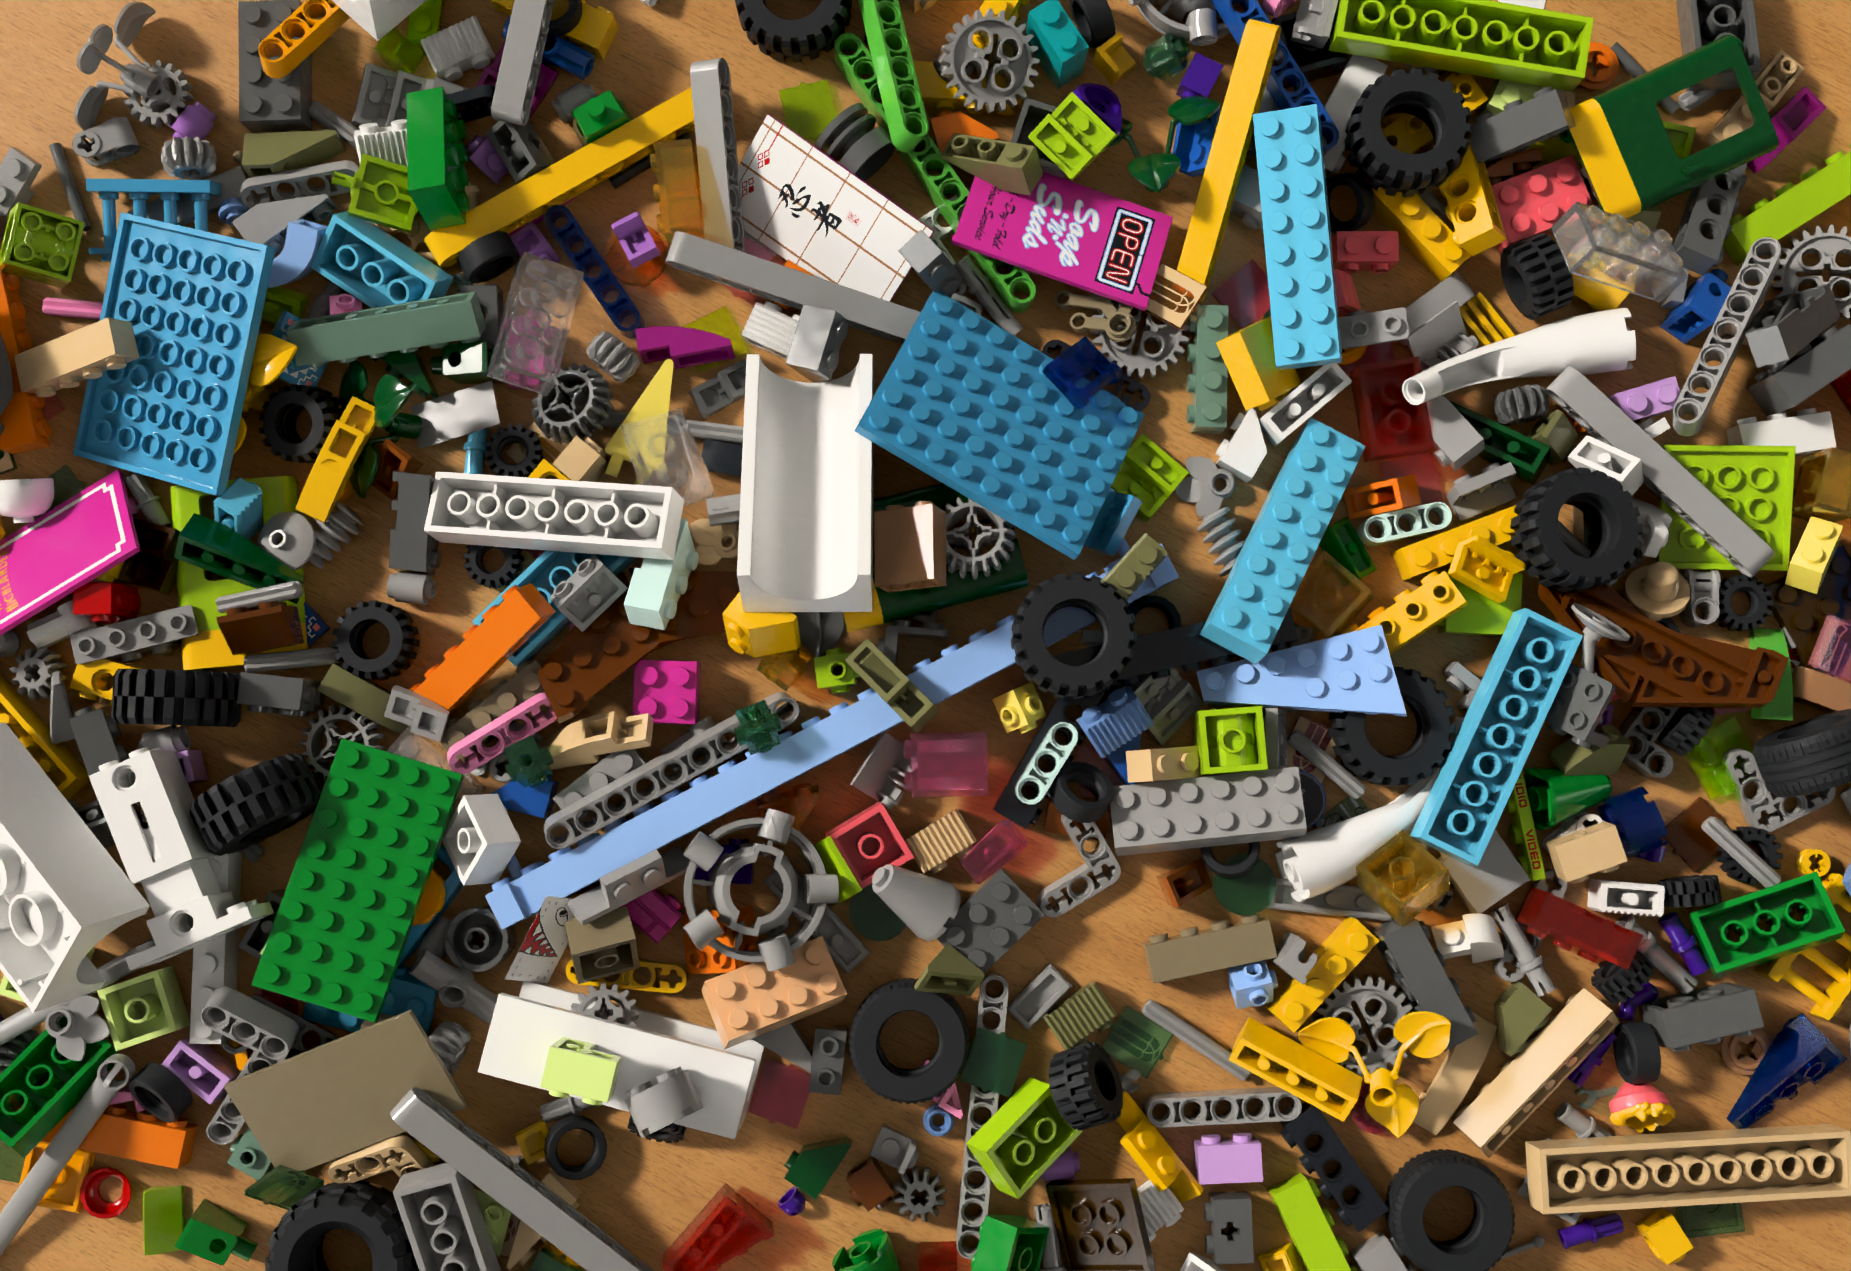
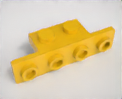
[1117,1091,1203,1203]

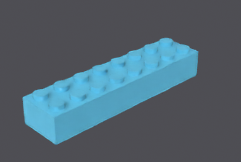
[1253,104,1343,370]
[1200,417,1365,664]
[1409,608,1583,866]

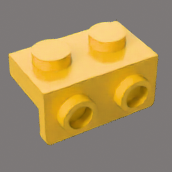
[1448,535,1526,604]

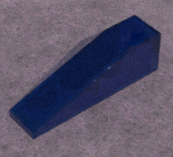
[1727,1013,1847,1129]

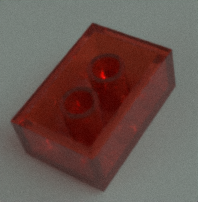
[1349,356,1434,462]

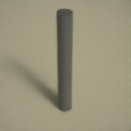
[1611,42,1680,115]
[49,143,92,232]

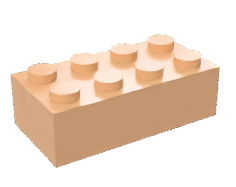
[701,936,847,1049]

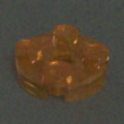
[605,225,668,287]

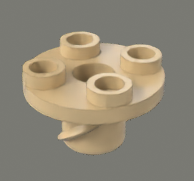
[1623,562,1690,621]

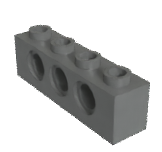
[1668,163,1747,276]

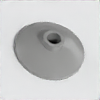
[258,512,316,571]

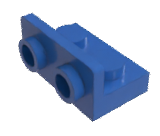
[1172,109,1221,177]

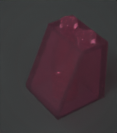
[904,732,988,797]

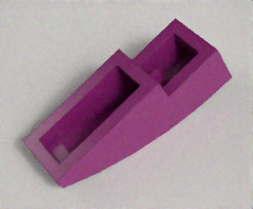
[1747,86,1827,174]
[635,326,735,369]

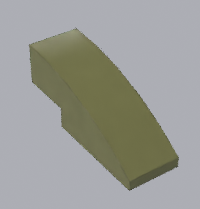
[845,638,939,733]
[317,663,411,737]

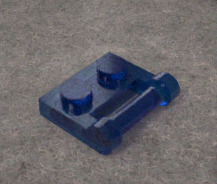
[1042,336,1123,409]

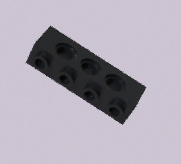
[1279,1102,1389,1232]

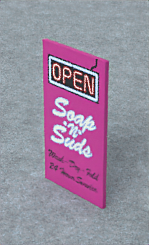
[952,172,1173,311]

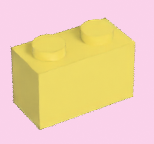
[1785,516,1843,594]

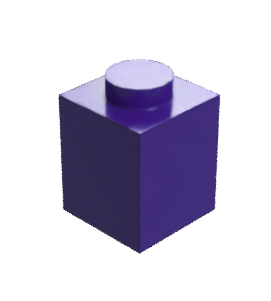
[1176,52,1224,98]

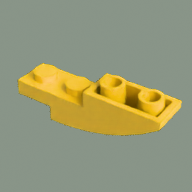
[295,396,376,523]

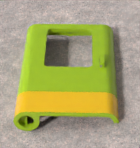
[170,476,309,671]

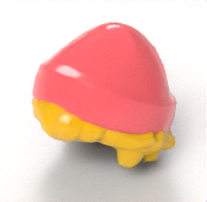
[1609,1082,1675,1133]

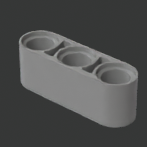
[1399,271,1476,347]

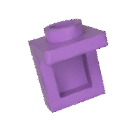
[466,134,509,184]
[611,212,661,269]

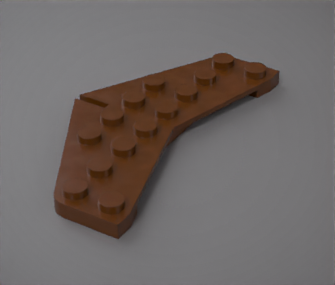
[1538,548,1789,708]
[538,568,740,723]

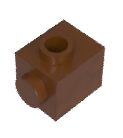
[846,1156,894,1211]

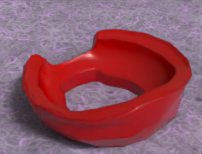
[80,1167,132,1219]

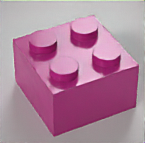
[632,660,701,725]

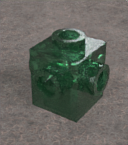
[734,700,782,756]
[503,735,554,788]

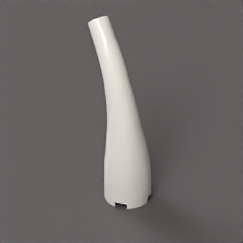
[1402,307,1636,405]
[1275,716,1464,902]

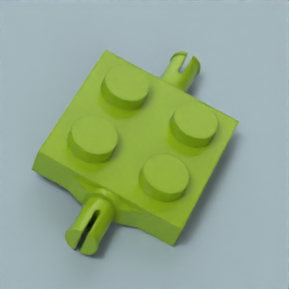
[331,153,419,233]

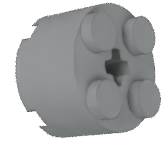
[625,1066,704,1138]

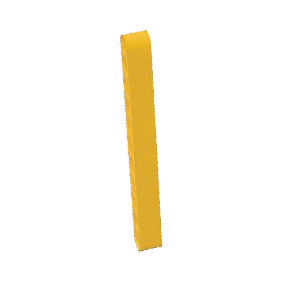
[424,87,695,268]

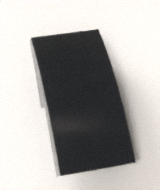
[699,439,743,477]

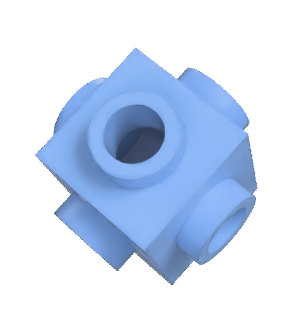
[1228,960,1278,1010]

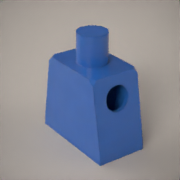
[1660,268,1731,344]

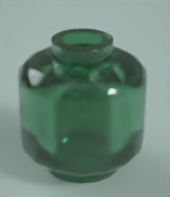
[1143,33,1190,80]

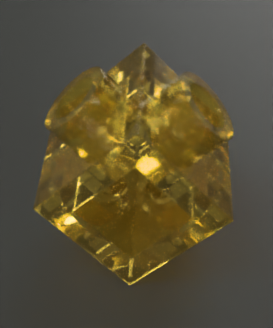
[757,647,812,692]

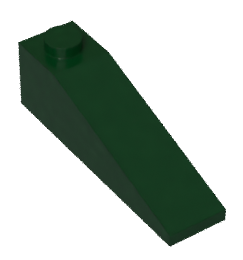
[1422,401,1550,485]
[174,513,305,604]

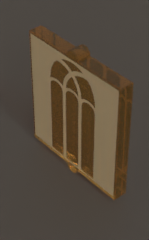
[1145,262,1208,331]

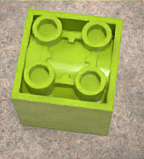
[0,202,85,288]
[1192,706,1268,776]

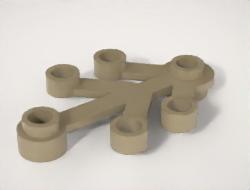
[1054,290,1136,342]

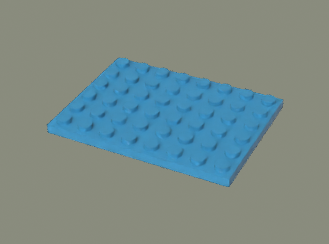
[73,212,276,496]
[854,291,1145,560]

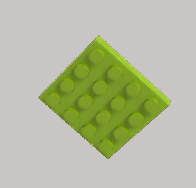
[1656,445,1796,571]

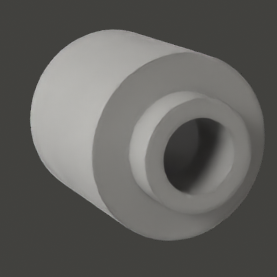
[551,81,597,124]
[387,571,436,605]
[138,725,191,753]

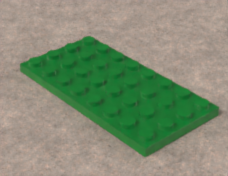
[251,738,465,1023]

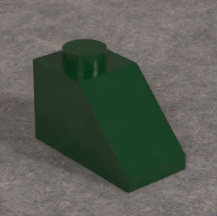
[784,1137,852,1200]

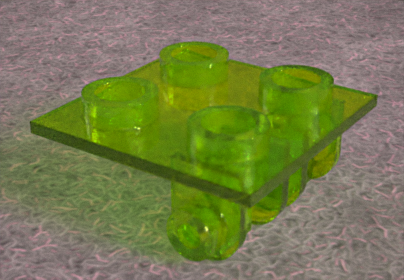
[1685,717,1753,800]

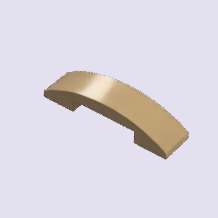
[1413,1013,1497,1135]

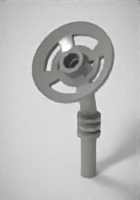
[1571,603,1630,724]

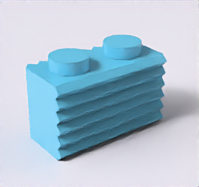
[213,477,263,540]

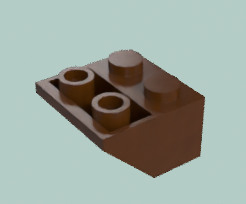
[216,601,304,655]

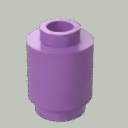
[171,101,217,140]
[1038,1146,1080,1182]

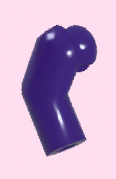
[1617,982,1658,1021]

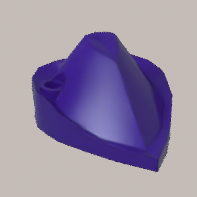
[1073,83,1122,136]

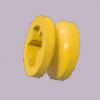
[1796,848,1831,877]

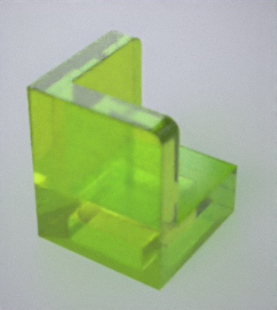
[375,27,426,74]

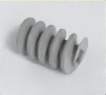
[309,501,366,569]
[1197,507,1246,577]

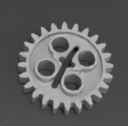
[939,8,1040,114]
[1772,224,1851,325]
[1090,284,1190,380]
[1312,974,1413,1077]

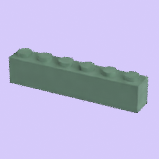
[286,291,486,368]

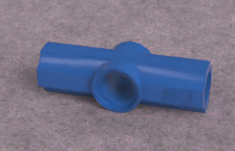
[502,16,596,80]

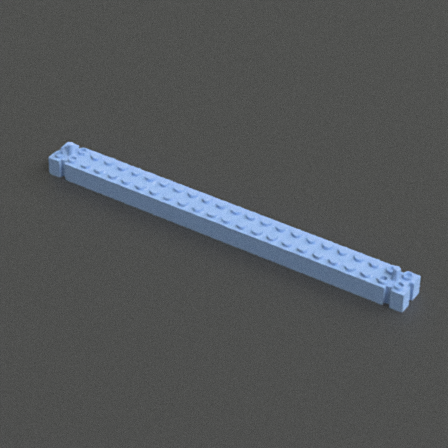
[485,538,1179,929]

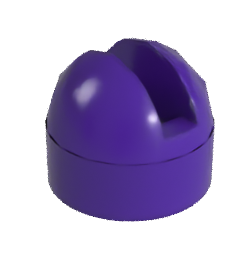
[778,1187,806,1216]

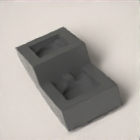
[689,359,746,419]

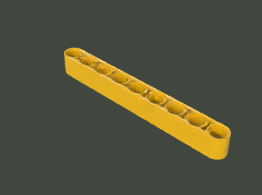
[1172,19,1281,302]

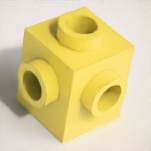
[992,682,1047,734]

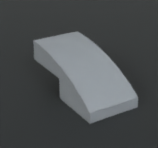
[384,685,450,742]

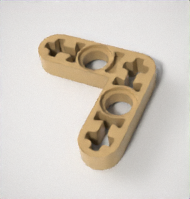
[328,1134,436,1183]

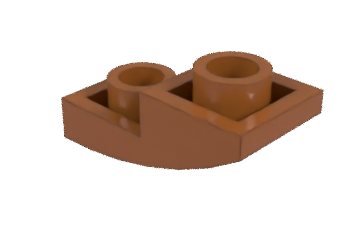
[1487,148,1543,186]

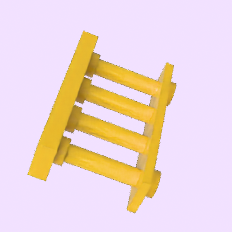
[1754,873,1851,1021]

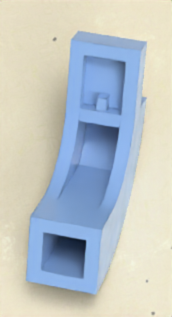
[268,219,328,288]

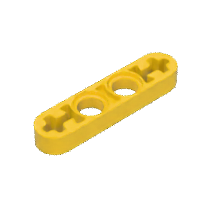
[566,959,689,993]

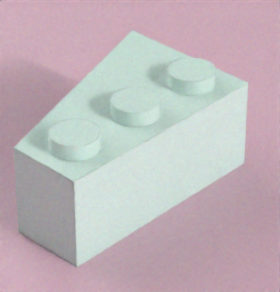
[624,518,699,630]

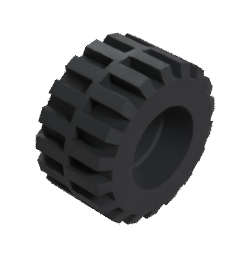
[1500,233,1574,320]
[259,384,345,463]
[331,601,420,680]
[1049,1042,1123,1131]

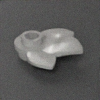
[1174,456,1236,517]
[45,995,110,1061]

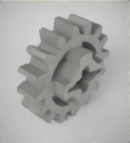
[123,60,194,129]
[571,982,639,1028]

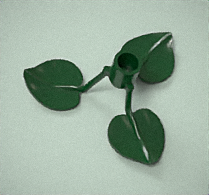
[1106,96,1221,193]
[339,360,423,499]

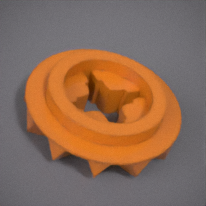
[1578,42,1619,92]

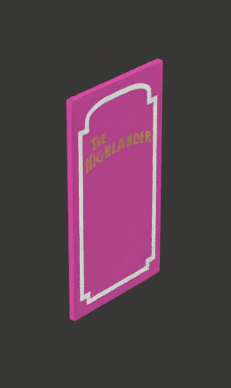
[0,469,141,636]

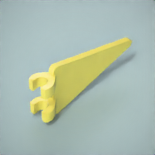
[605,359,674,485]

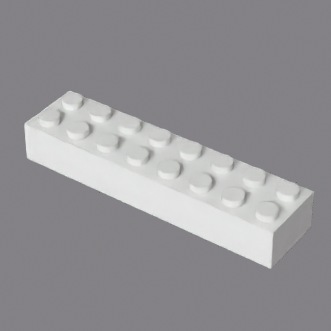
[424,471,684,560]

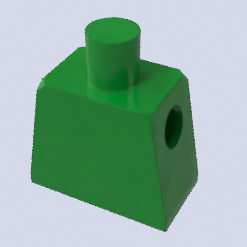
[572,90,633,147]
[174,1199,258,1265]

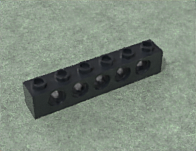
[992,682,1118,829]

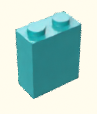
[1025,0,1089,90]

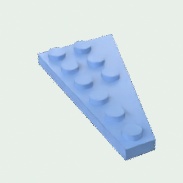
[1196,625,1407,717]

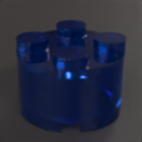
[1597,787,1668,858]

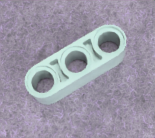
[1357,502,1452,546]
[1015,722,1078,805]

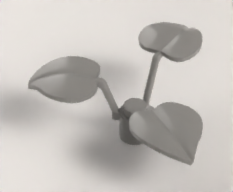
[74,1,161,131]

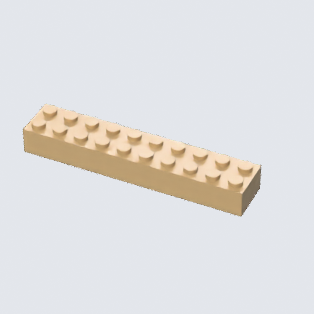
[1525,1124,1851,1214]

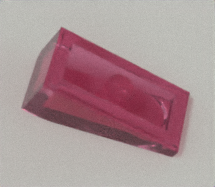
[960,819,1029,884]

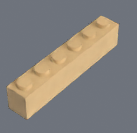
[1453,988,1619,1158]

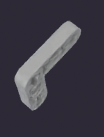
[1721,748,1836,832]
[1037,814,1121,917]

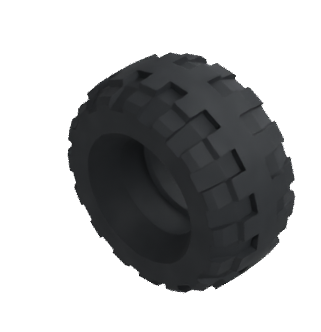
[265,1180,419,1271]

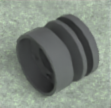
[815,103,896,181]

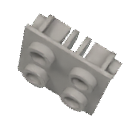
[1407,301,1479,374]
[850,731,924,809]

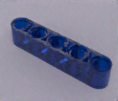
[544,205,645,338]

